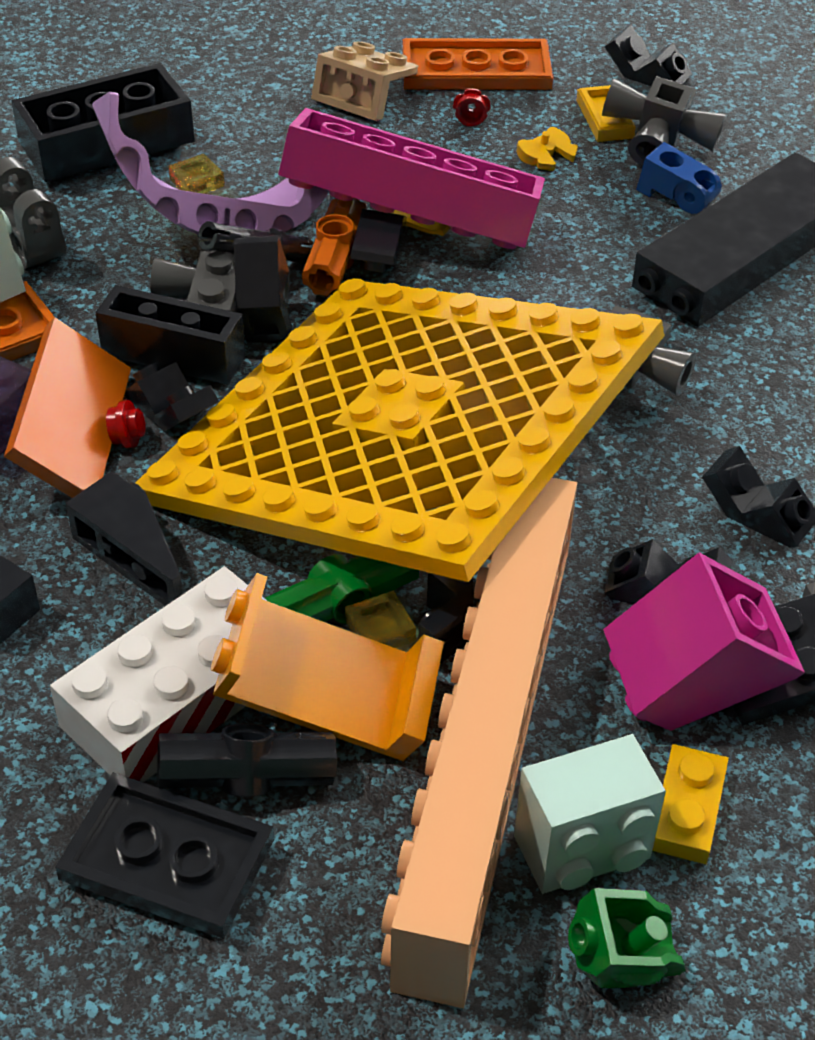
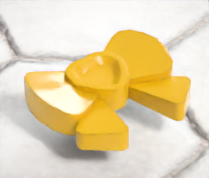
[516,127,578,171]

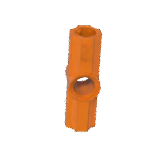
[302,198,366,296]

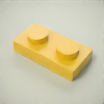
[652,744,729,865]

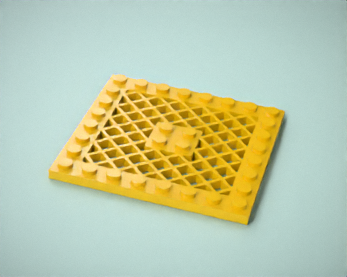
[135,278,664,582]

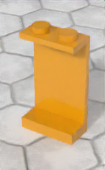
[211,573,444,761]

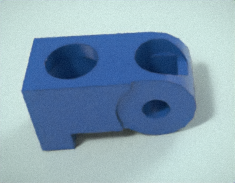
[636,142,722,214]

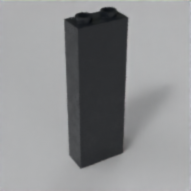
[632,152,815,327]

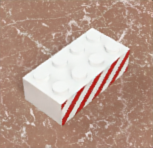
[50,566,267,782]

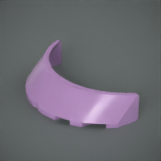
[92,92,330,234]

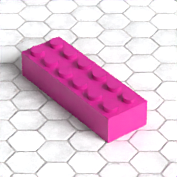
[278,108,545,249]

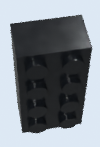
[11,63,195,182]

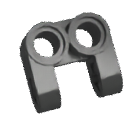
[0,157,67,269]

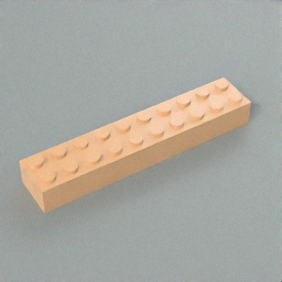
[381,478,578,1009]

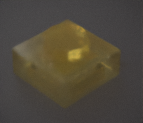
[168,153,225,194]
[345,590,416,648]

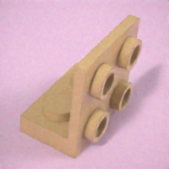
[311,41,419,121]

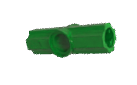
[265,554,419,624]

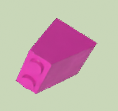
[603,552,805,731]

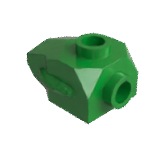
[568,888,686,988]

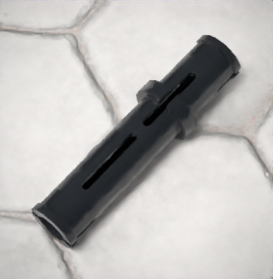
[198,221,313,264]

